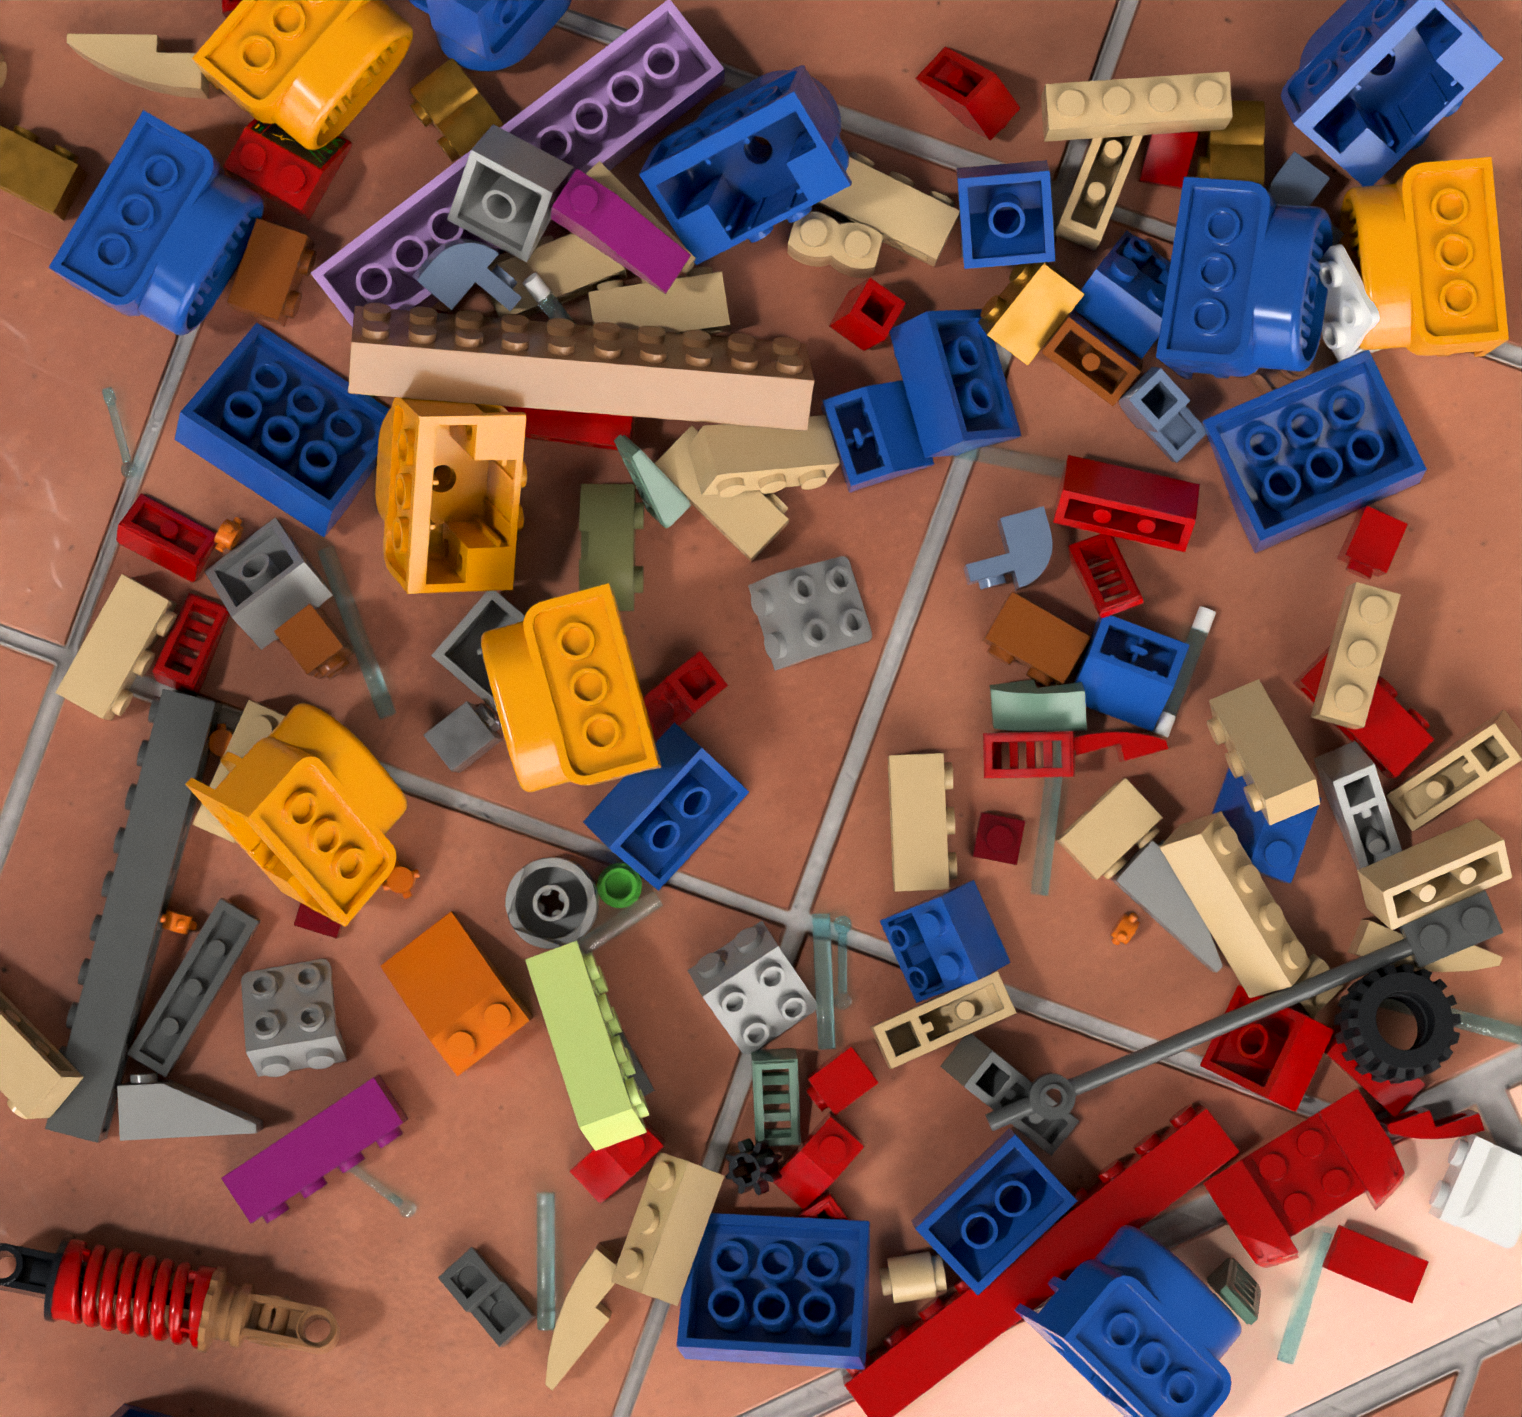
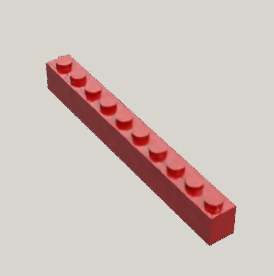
[843,1104,1239,1417]

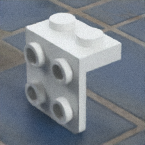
[1319,244,1382,362]
[1428,1134,1522,1249]

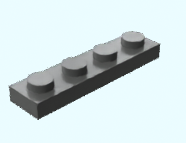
[127,898,261,1077]

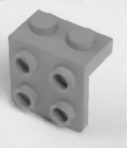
[748,556,872,671]
[687,921,817,1054]
[241,959,347,1077]

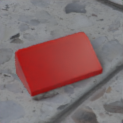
[116,493,216,583]

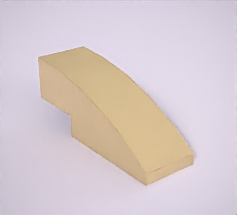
[67,34,209,99]
[1348,919,1503,972]
[545,1243,618,1391]

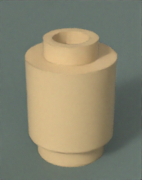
[879,1252,947,1303]

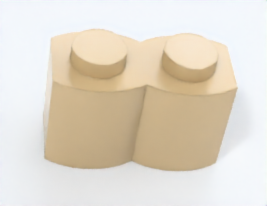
[787,211,883,278]

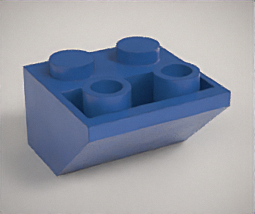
[1074,230,1171,360]
[821,380,934,493]
[1074,615,1189,732]
[880,880,1011,1003]

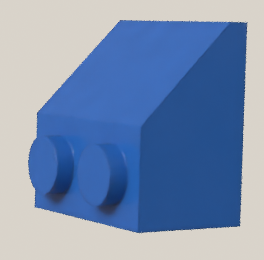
[956,160,1055,269]
[1212,768,1322,883]

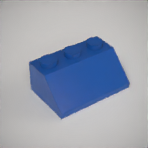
[889,309,1022,458]
[583,722,749,891]
[911,1128,1077,1295]

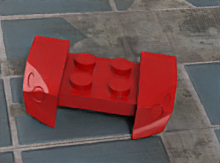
[1203,1088,1405,1268]

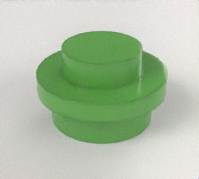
[597,863,642,908]

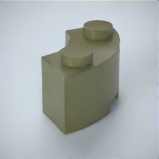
[579,484,644,611]

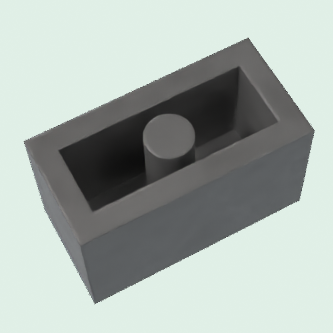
[423,701,502,773]

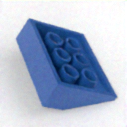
[175,323,390,537]
[1203,350,1427,553]
[677,1213,870,1370]

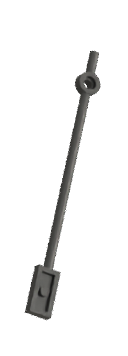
[985,890,1504,1131]

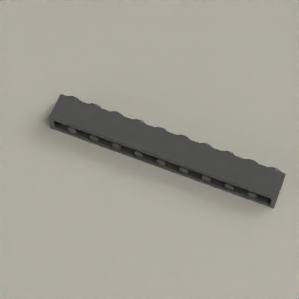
[45,689,223,1143]

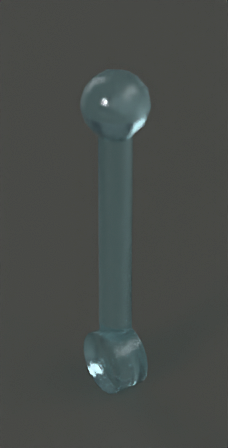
[102,387,138,478]
[834,916,852,1010]
[337,1165,416,1218]

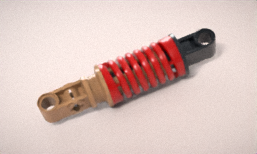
[0,1235,340,1354]

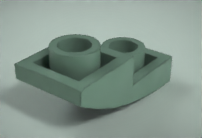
[989,679,1087,732]

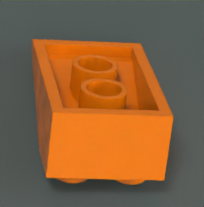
[380,911,534,1077]

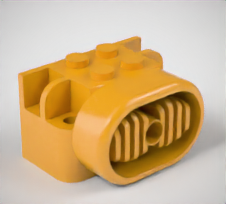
[192,0,413,150]
[1340,157,1509,357]
[375,397,527,594]
[481,583,662,792]
[185,703,407,927]

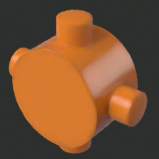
[214,517,244,552]
[209,723,233,762]
[382,860,420,899]
[161,910,197,934]
[1110,912,1140,945]

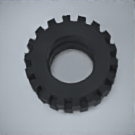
[1334,964,1461,1084]

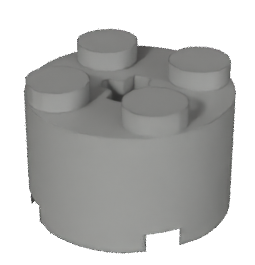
[505,857,599,949]

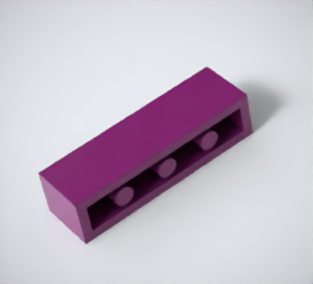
[221,1074,408,1224]

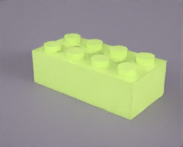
[525,941,650,1151]

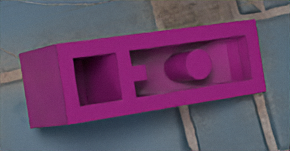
[551,169,691,294]

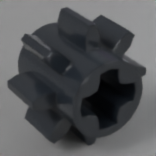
[725,1138,782,1195]

